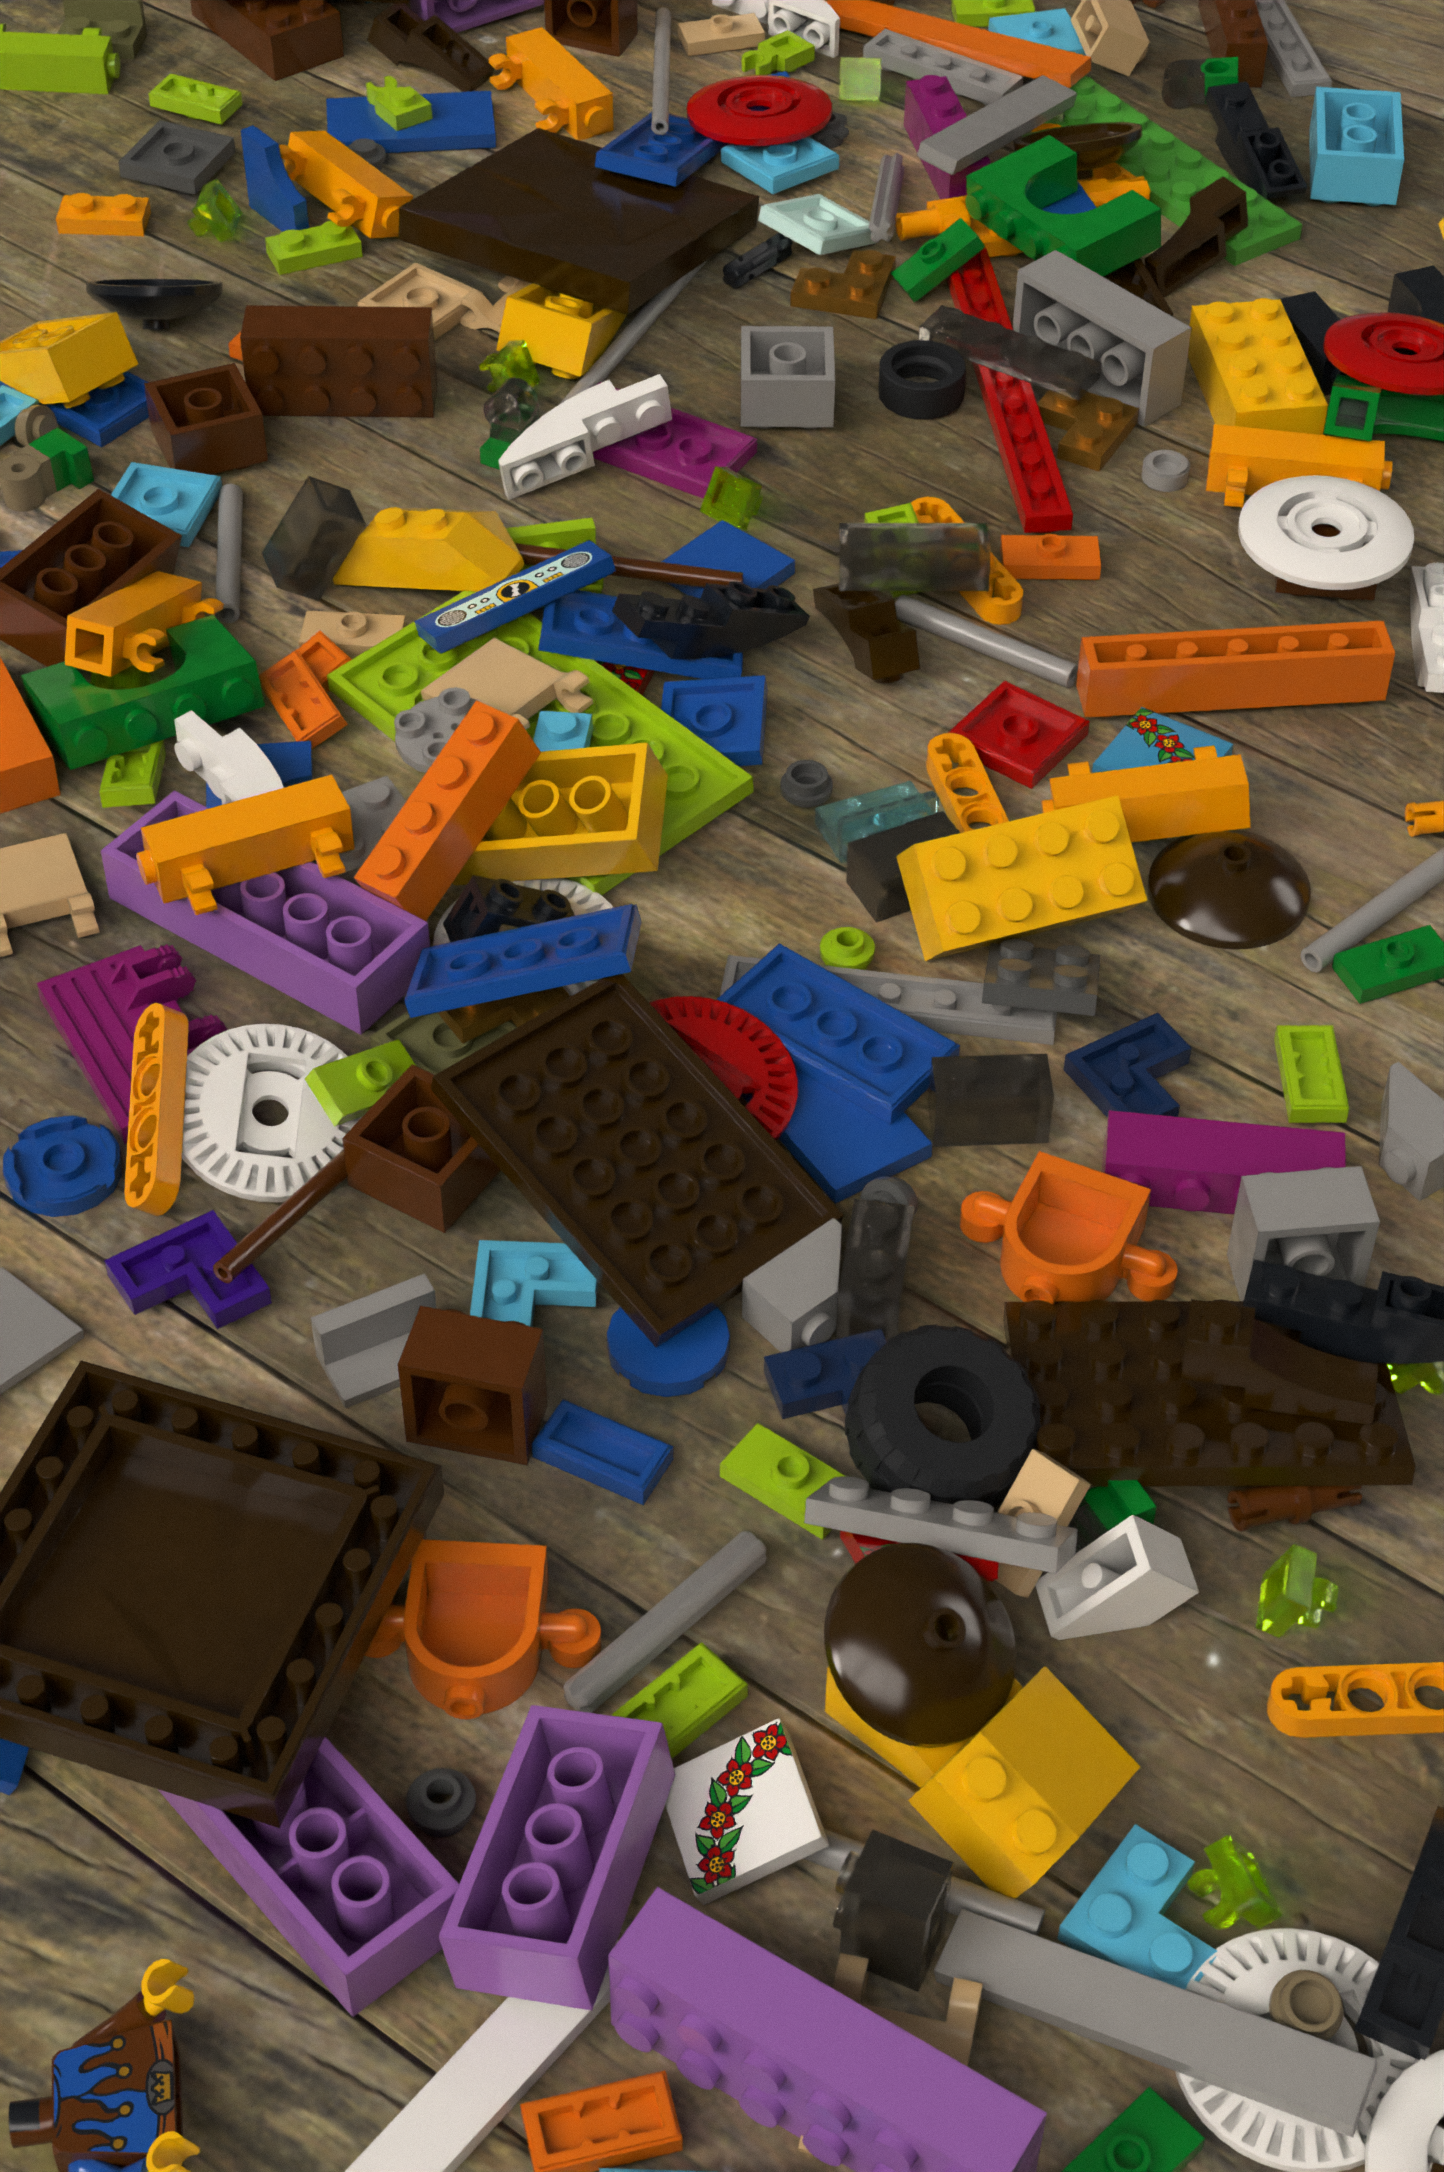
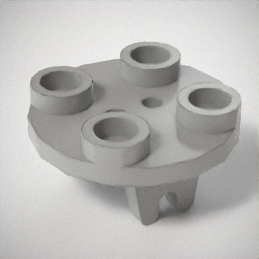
[394,687,479,773]

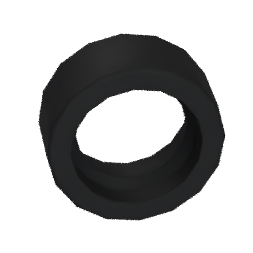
[878,340,966,419]

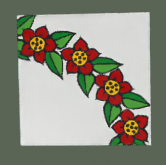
[665,1718,830,1905]

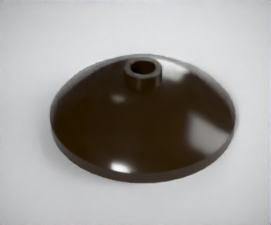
[1013,122,1142,180]
[1148,830,1311,949]
[824,1543,1016,1748]

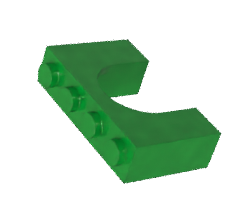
[965,135,1161,277]
[1324,374,1444,442]
[21,614,265,770]

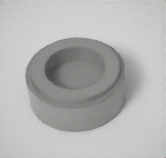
[1141,450,1190,492]

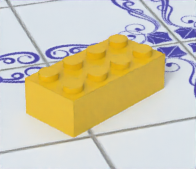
[1188,298,1328,435]
[453,743,668,885]
[896,795,1147,962]

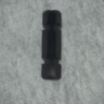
[722,233,793,289]

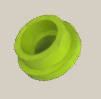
[819,927,875,970]

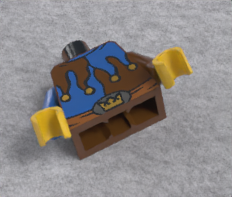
[9,1959,200,2172]

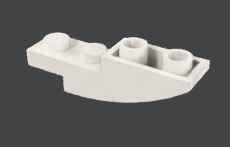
[712,0,840,58]
[498,374,672,500]
[1410,563,1444,693]
[174,710,284,805]

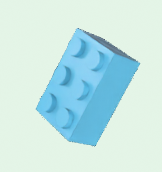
[1309,87,1404,206]

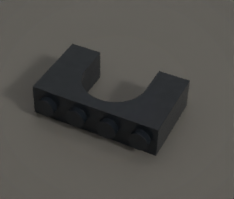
[1280,265,1444,396]

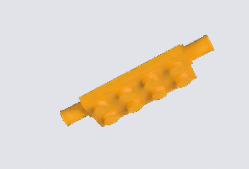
[895,176,1149,257]

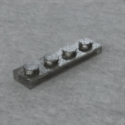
[918,305,1102,401]

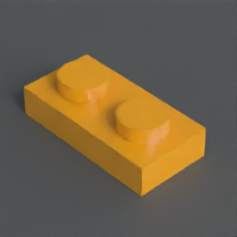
[56,193,151,236]

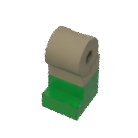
[0,427,94,512]

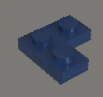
[1063,1013,1192,1118]
[764,1329,921,1421]

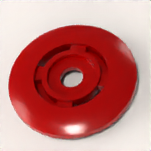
[686,75,832,146]
[1323,312,1444,395]
[649,996,798,1141]

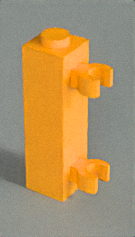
[488,27,614,141]
[279,131,413,239]
[1206,424,1393,508]
[65,571,224,677]
[1041,745,1250,843]
[136,774,355,915]

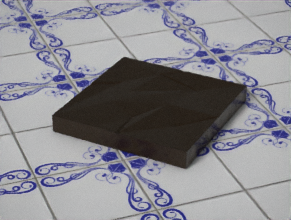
[398,128,759,315]
[0,1360,444,1828]

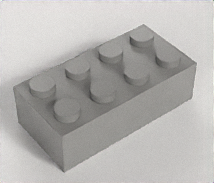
[1013,250,1191,427]

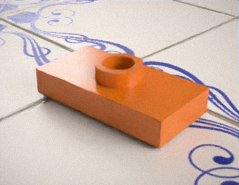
[1000,534,1101,580]
[259,649,348,749]
[520,2070,683,2172]

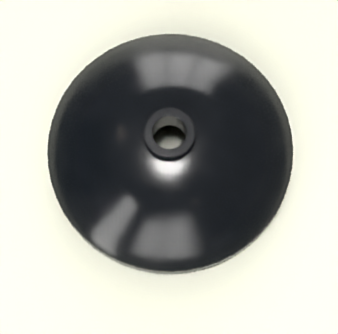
[86,279,223,330]

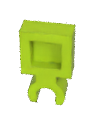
[741,30,815,75]
[366,76,433,131]

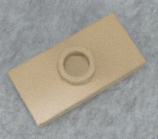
[678,13,765,57]
[299,611,406,659]
[994,1449,1091,1598]

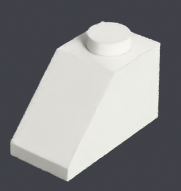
[1035,1514,1199,1640]

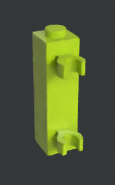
[0,23,121,95]

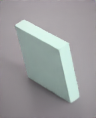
[758,194,876,255]

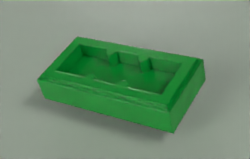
[891,218,985,302]
[1332,925,1444,1004]
[1061,2087,1205,2172]

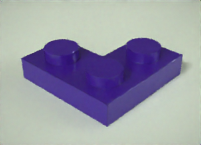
[104,1210,272,1329]

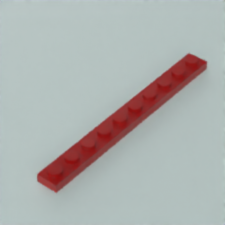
[946,247,1073,533]

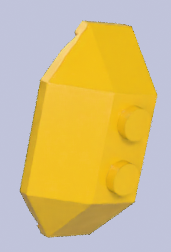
[332,507,524,592]

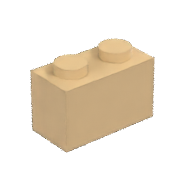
[1071,0,1150,76]

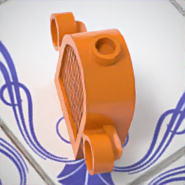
[960,1151,1178,1305]
[364,1539,601,1719]

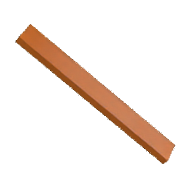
[825,0,1091,88]

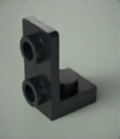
[443,875,575,942]

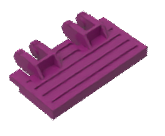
[37,944,228,1144]

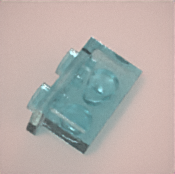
[815,781,940,863]

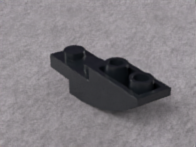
[1205,82,1307,199]
[612,581,810,659]
[1243,1259,1444,1364]
[1354,1806,1444,2060]

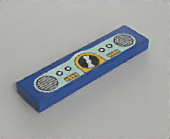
[414,540,616,654]

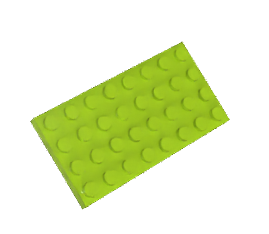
[327,590,754,895]

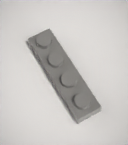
[863,29,1024,106]
[804,1476,1078,1574]

